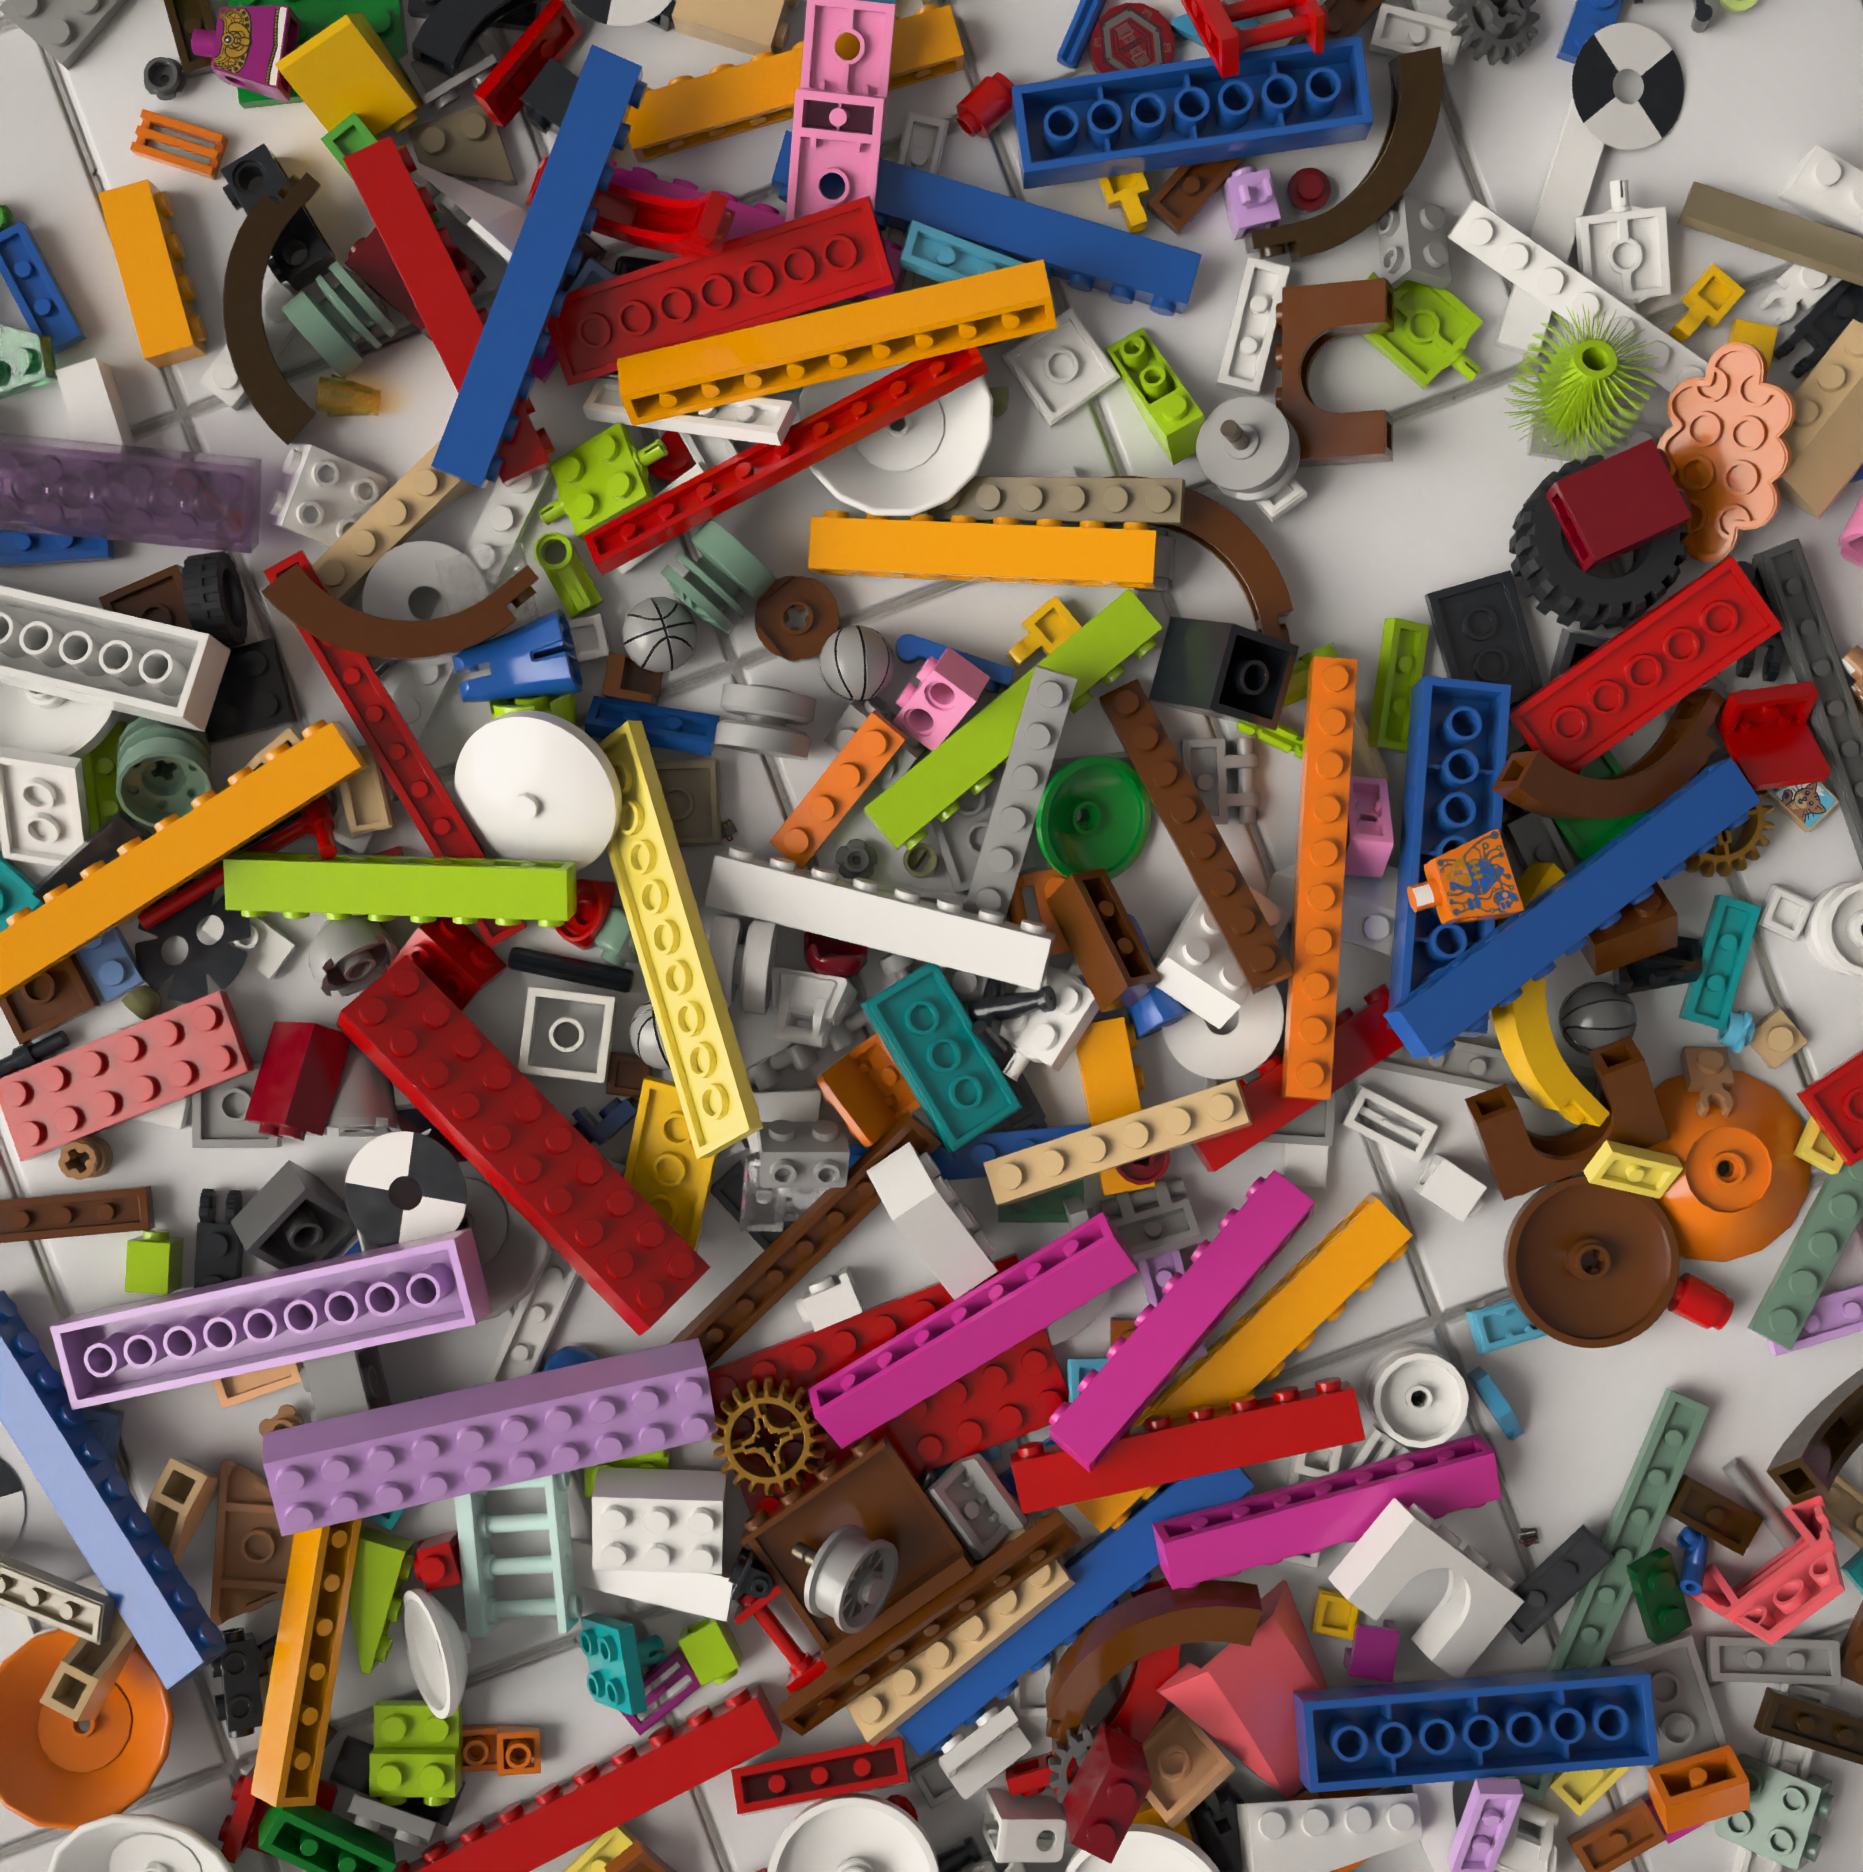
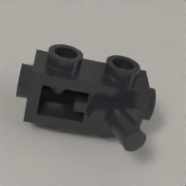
[211,1628,277,1738]

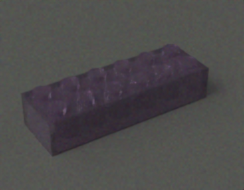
[0,433,262,553]

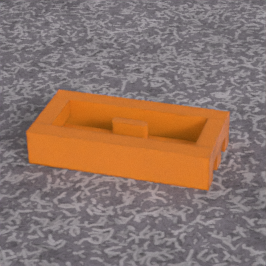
[130,109,228,180]

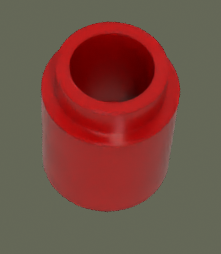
[956,72,1014,138]
[1667,1272,1734,1330]

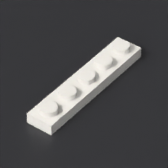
[583,378,796,446]

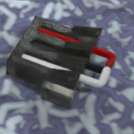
[722,819,738,842]
[1518,1527,1539,1547]

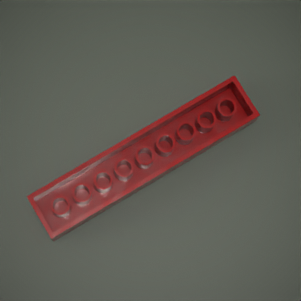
[336,955,711,1336]

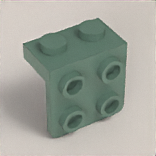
[1714,1754,1835,1871]

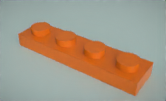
[769,710,909,869]

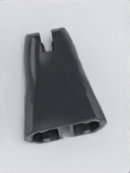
[1190,1782,1246,1872]

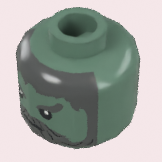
[594,903,640,968]

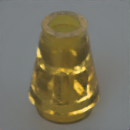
[316,374,381,417]

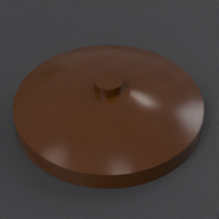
[1503,1174,1680,1348]

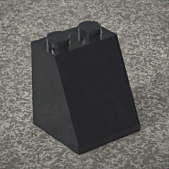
[1148,617,1299,731]

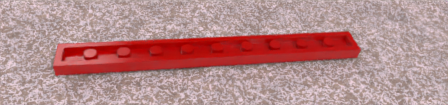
[583,347,989,576]
[263,550,527,948]

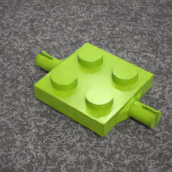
[1362,272,1483,390]
[538,422,668,541]

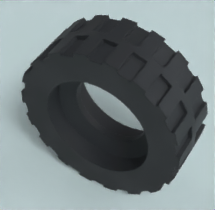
[182,551,248,647]

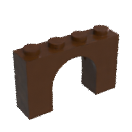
[1275,278,1394,467]
[1464,1036,1669,1201]

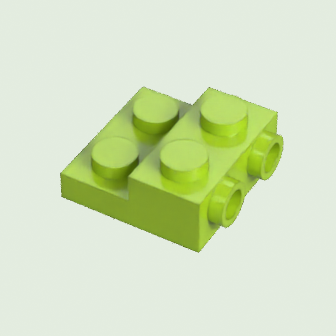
[369,1700,463,1806]

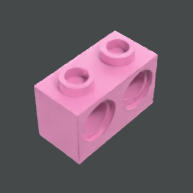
[892,647,990,751]
[1345,776,1394,878]

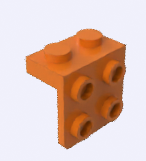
[817,1032,921,1147]

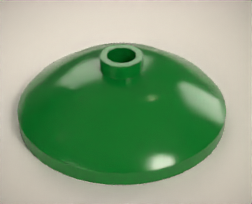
[1036,755,1151,880]

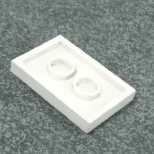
[0,746,90,866]

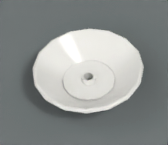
[798,362,993,516]
[48,1814,234,1872]

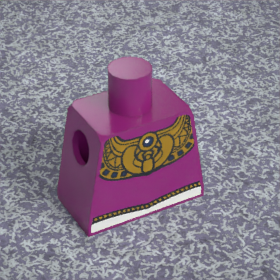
[191,5,301,103]

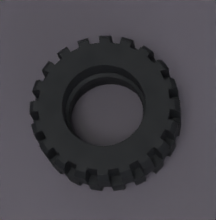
[1509,455,1689,631]

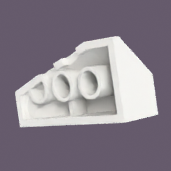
[410,161,527,268]

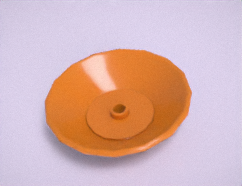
[1646,1070,1811,1262]
[0,1629,175,1831]

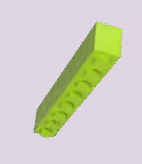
[863,588,1162,851]
[223,851,577,927]

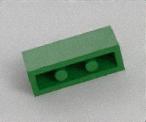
[258,1804,396,1872]

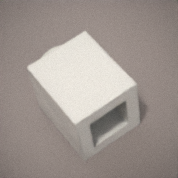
[1412,1154,1487,1223]

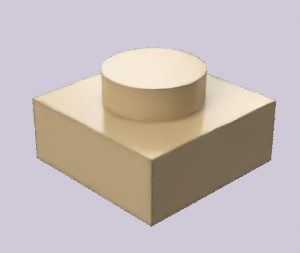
[1750,1008,1808,1069]

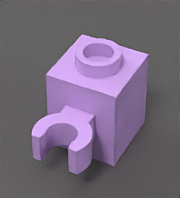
[1222,166,1281,241]

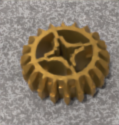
[1684,762,1776,877]
[710,1377,828,1496]

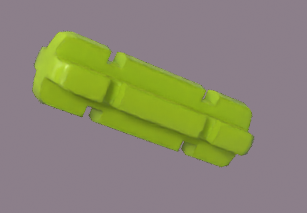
[1237,723,1304,759]

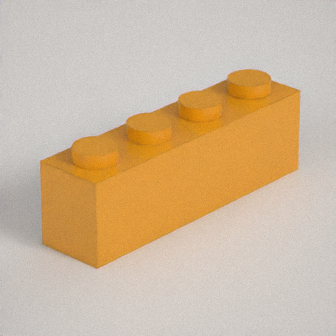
[98,179,208,368]
[1075,1015,1155,1196]

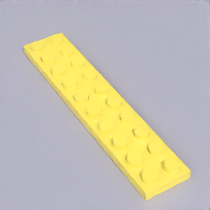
[598,720,763,1159]

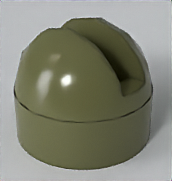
[989,387,1009,417]
[903,843,939,879]
[122,985,161,1020]

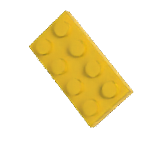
[624,1075,718,1252]

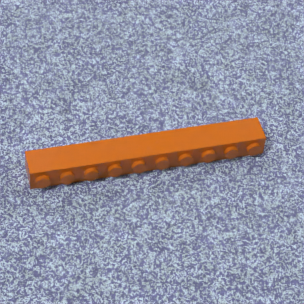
[1281,656,1358,1101]

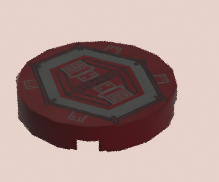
[1089,3,1175,74]

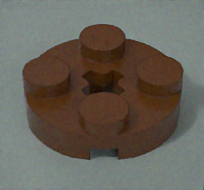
[755,576,840,663]

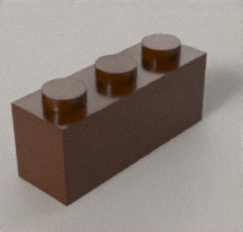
[1046,868,1161,1013]

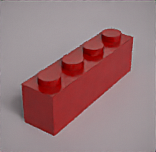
[731,1737,911,1816]

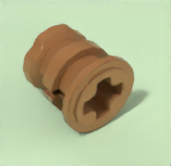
[58,1136,113,1180]

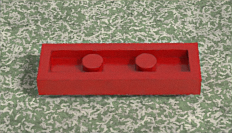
[473,0,583,129]

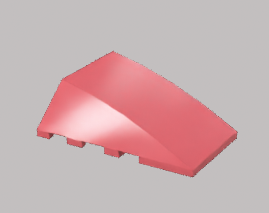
[1682,1495,1845,1645]
[1156,1580,1328,1801]

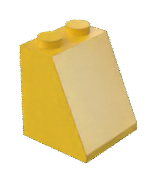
[275,12,424,141]

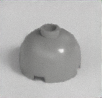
[309,915,399,997]

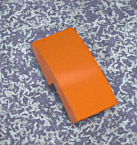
[462,1724,541,1776]

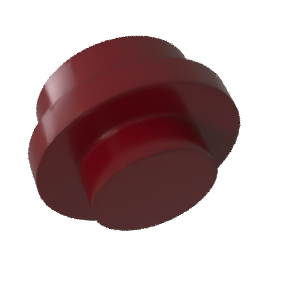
[1287,168,1331,212]

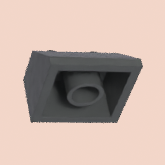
[231,1160,357,1270]

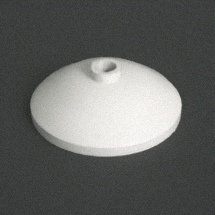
[401,1588,471,1719]

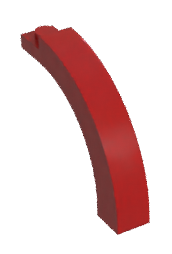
[525,157,736,258]
[1006,1578,1181,1797]

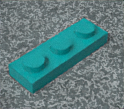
[1679,895,1762,1030]

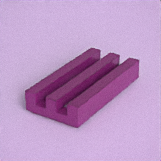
[620,1646,701,1736]

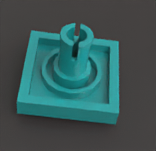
[580,1612,666,1716]

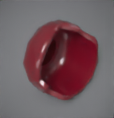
[803,931,868,979]

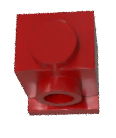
[414,1530,462,1592]

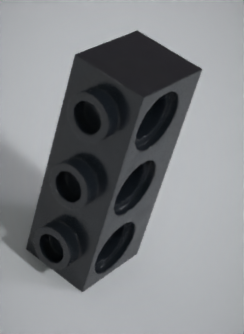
[220,143,339,292]

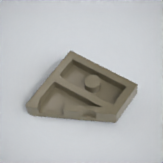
[408,104,517,186]

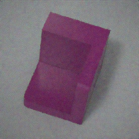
[1343,1619,1400,1683]

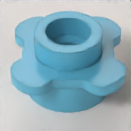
[1717,1010,1755,1053]

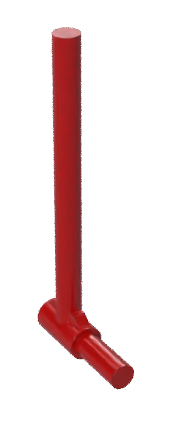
[138,795,337,930]

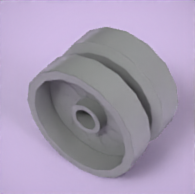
[714,684,817,760]

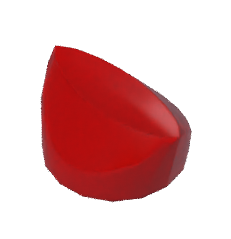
[555,879,616,951]

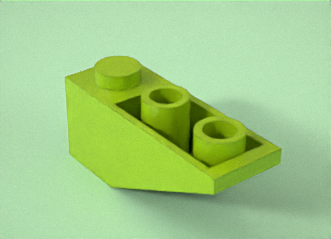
[1105,327,1205,465]
[348,1527,415,1675]

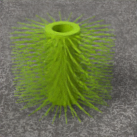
[1504,303,1660,466]

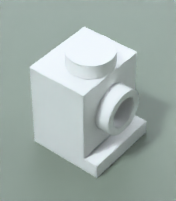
[795,1267,864,1332]

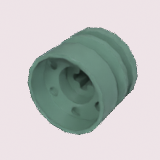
[281,260,399,379]
[661,519,777,634]
[116,717,212,827]

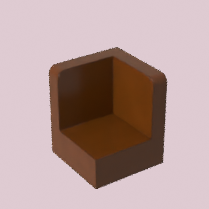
[602,652,664,706]

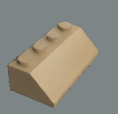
[1775,319,1863,520]

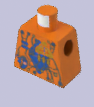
[1407,829,1524,924]

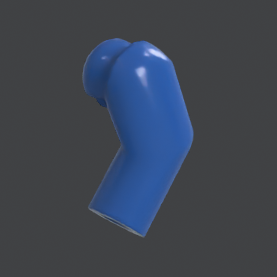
[1677,1527,1709,1595]

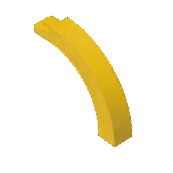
[1491,863,1610,1127]

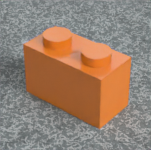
[1648,1744,1750,1834]

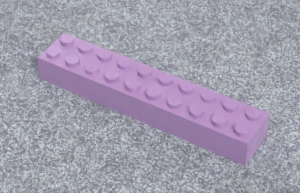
[50,1228,492,1410]
[263,1338,717,1536]

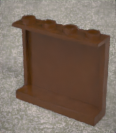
[740,1432,973,1670]

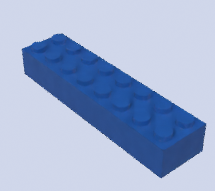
[1012,35,1374,190]
[1387,676,1511,1038]
[1293,1664,1659,1793]

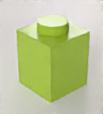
[125,1229,184,1295]
[678,1617,744,1687]

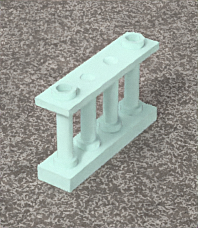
[454,1471,583,1638]

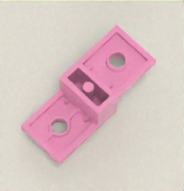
[785,0,896,222]

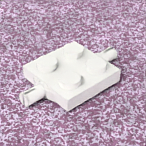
[1575,179,1671,311]
[999,959,1100,1082]

